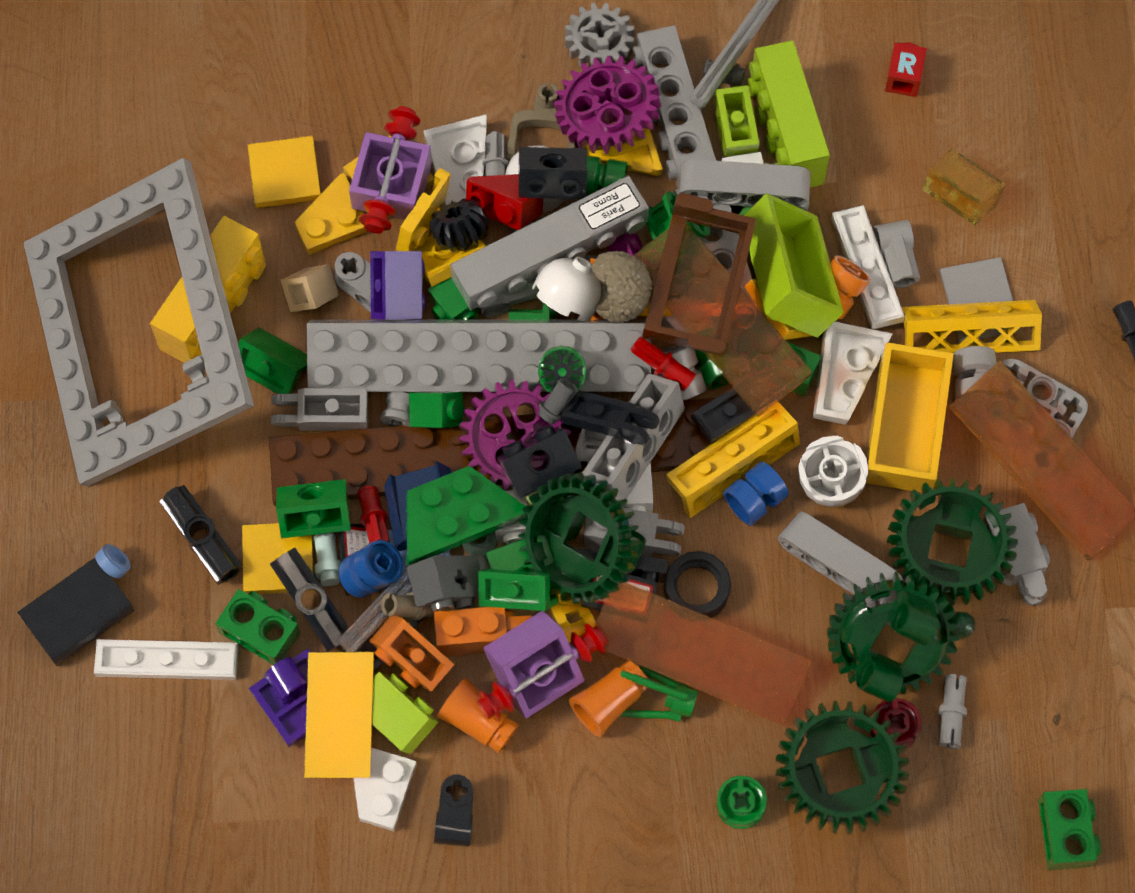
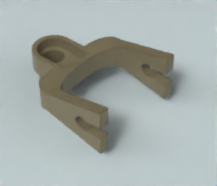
[508,83,576,164]

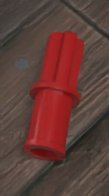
[630,337,696,391]
[357,485,390,543]

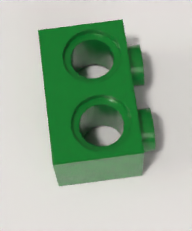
[215,589,301,665]
[1038,789,1101,871]

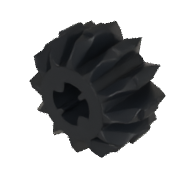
[430,198,488,253]

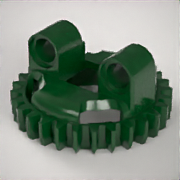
[518,472,646,604]
[887,477,1018,606]
[827,571,960,703]
[775,700,910,835]

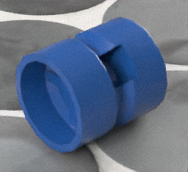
[723,461,789,526]
[339,540,403,598]

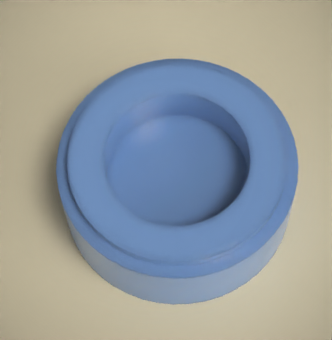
[95,544,130,579]

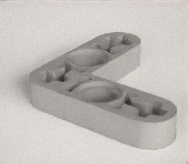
[995,359,1088,480]

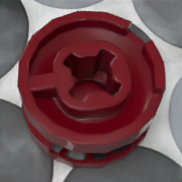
[870,698,922,750]

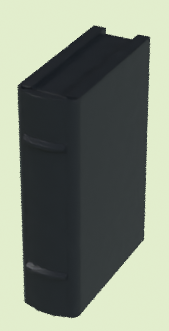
[17,558,135,666]

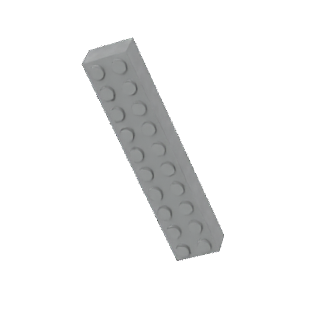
[307,320,651,392]

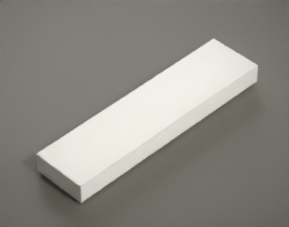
[832,205,905,329]
[94,639,239,680]

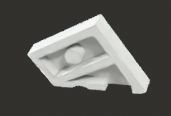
[354,748,417,831]

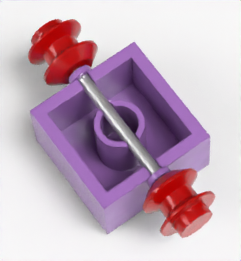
[349,106,432,234]
[477,611,607,722]

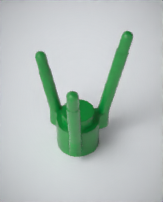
[619,665,698,722]

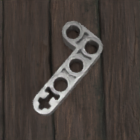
[679,159,811,211]
[777,512,904,627]

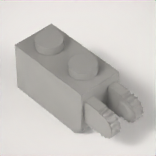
[271,388,368,431]
[982,503,1050,607]
[583,508,685,557]

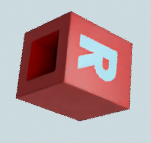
[885,42,927,97]

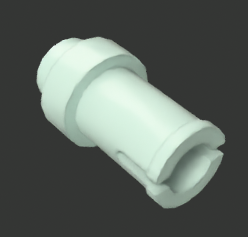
[313,533,341,586]

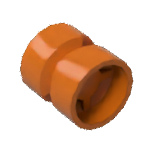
[830,255,870,319]

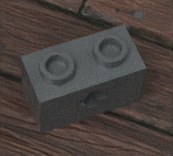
[407,555,481,612]

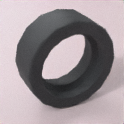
[664,551,731,621]

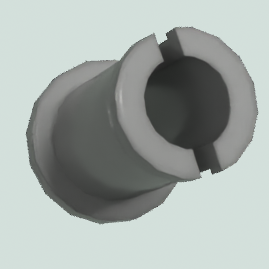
[703,59,746,88]
[538,378,578,424]

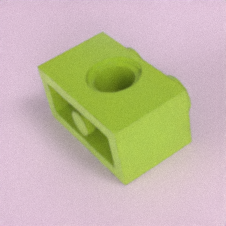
[714,85,759,158]

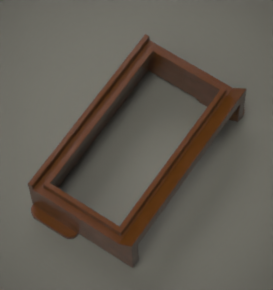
[642,193,756,357]

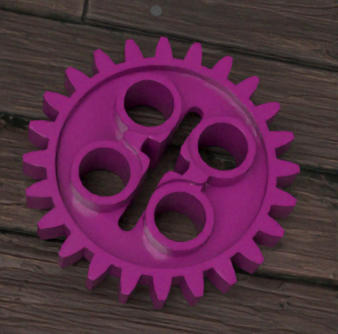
[554,55,661,154]
[459,379,571,491]

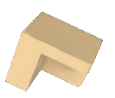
[280,264,338,312]

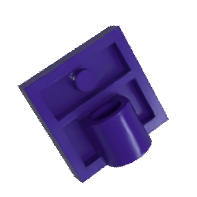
[249,649,310,748]

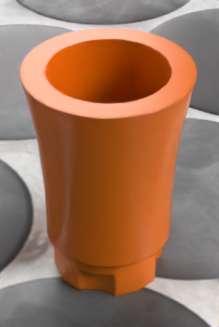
[569,660,648,737]
[436,677,519,753]

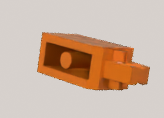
[434,607,532,657]

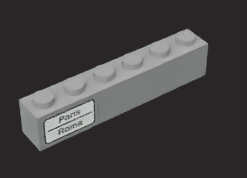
[450,176,649,311]

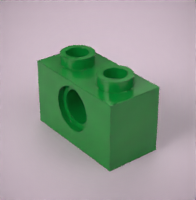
[276,479,351,539]

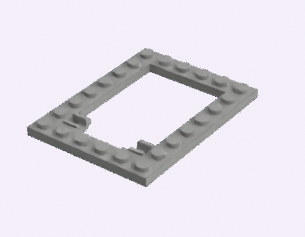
[23,158,254,487]

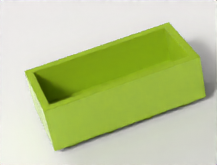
[747,40,830,188]
[744,193,844,338]

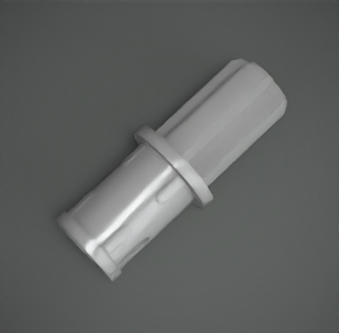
[482,131,508,176]

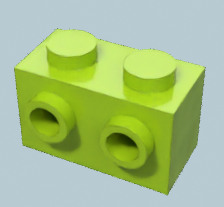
[372,672,439,754]

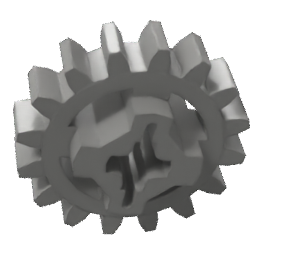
[565,3,634,67]

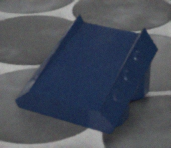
[384,461,451,551]

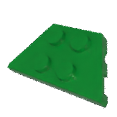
[406,466,528,566]

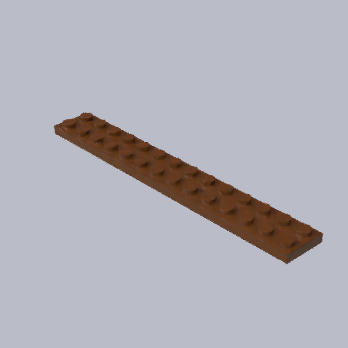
[269,398,716,506]

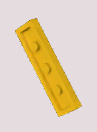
[902,300,1042,353]
[666,401,800,518]

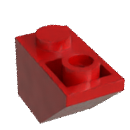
[466,174,544,230]

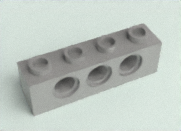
[583,373,685,501]

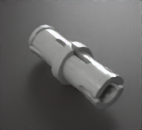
[938,674,967,749]

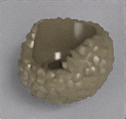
[591,251,652,323]

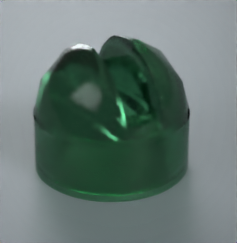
[954,611,976,640]

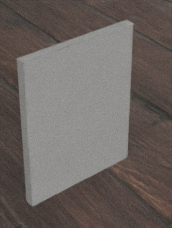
[939,257,1021,343]

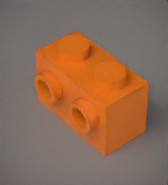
[369,616,454,692]

